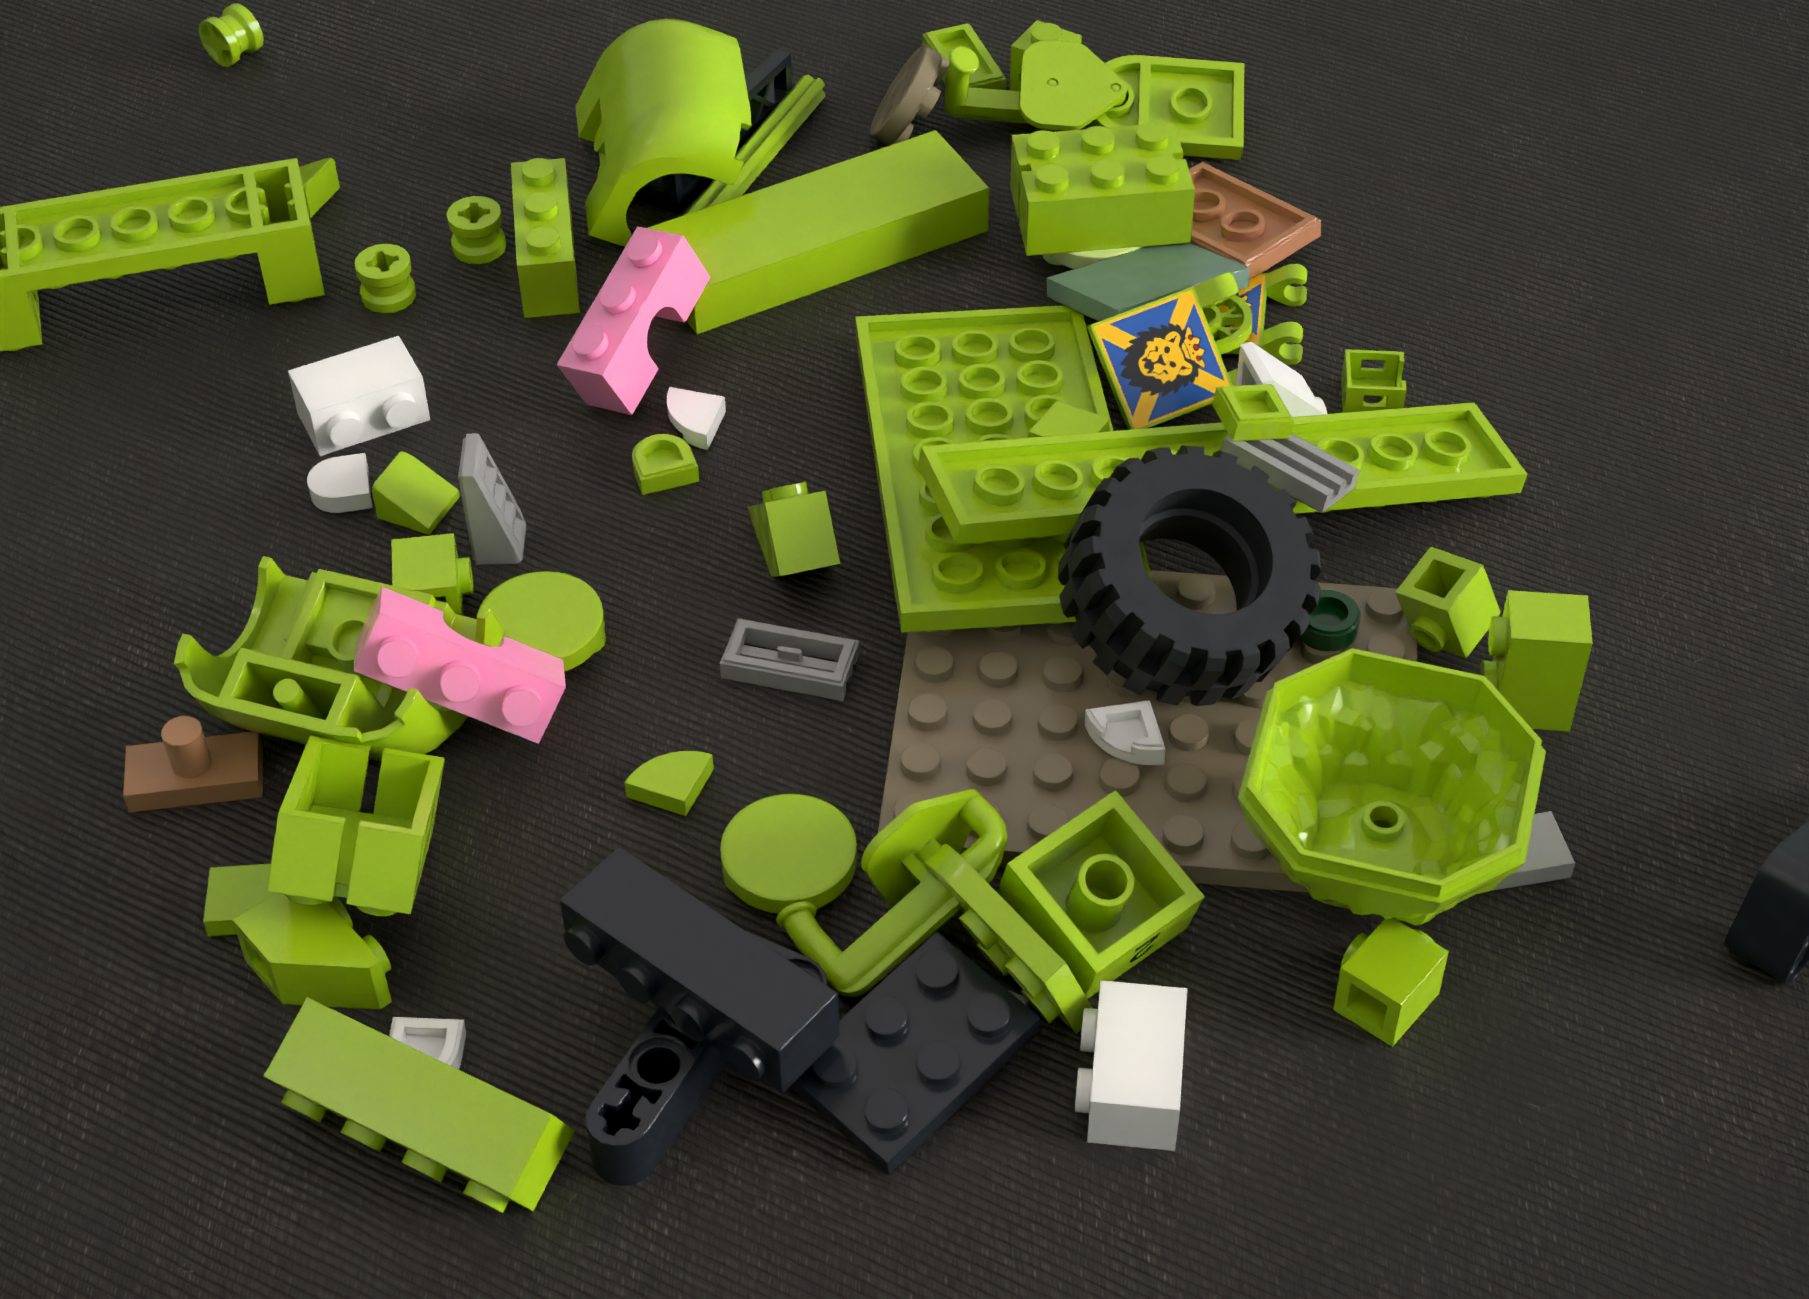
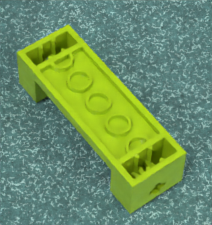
[0,158,325,352]

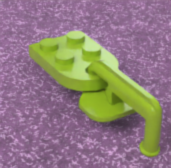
[944,40,1244,160]

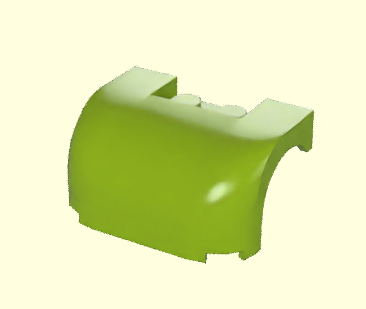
[575,18,751,247]
[174,556,505,761]

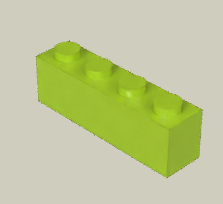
[264,997,575,1213]

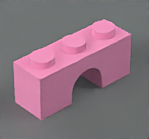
[557,226,711,415]
[353,587,566,744]

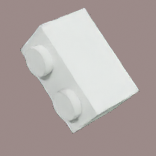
[288,336,430,456]
[1075,980,1187,1151]

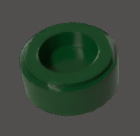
[1299,590,1361,652]

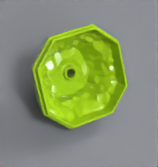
[1238,648,1546,925]

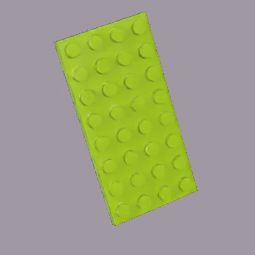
[855,305,1153,633]

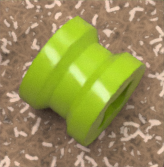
[199,3,264,67]
[446,196,506,264]
[355,244,416,314]

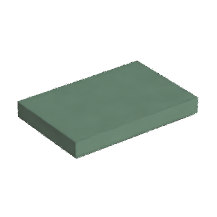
[1046,243,1250,321]

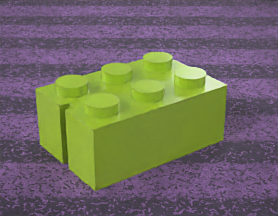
[1010,122,1195,256]
[267,735,445,916]

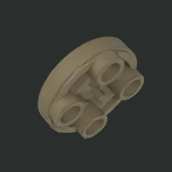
[870,45,949,146]

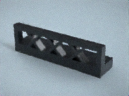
[634,48,793,215]

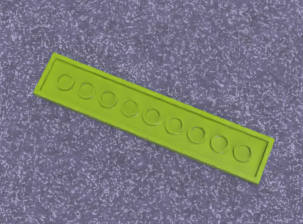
[918,402,1527,545]

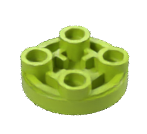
[477,571,606,672]
[720,794,857,914]

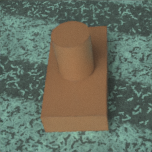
[123,716,263,813]

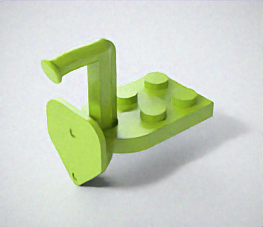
[776,789,1093,1034]

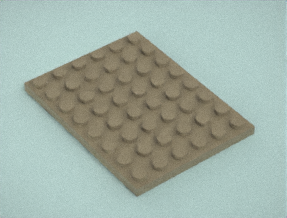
[878,570,1417,893]

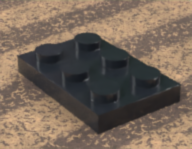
[790,932,1041,1175]

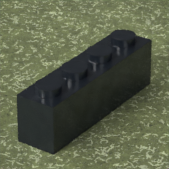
[560,847,840,1094]

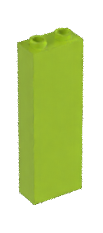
[648,130,989,334]

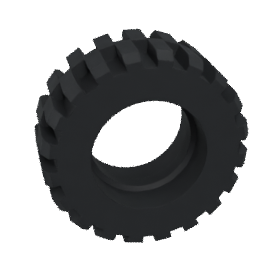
[1058,445,1322,706]

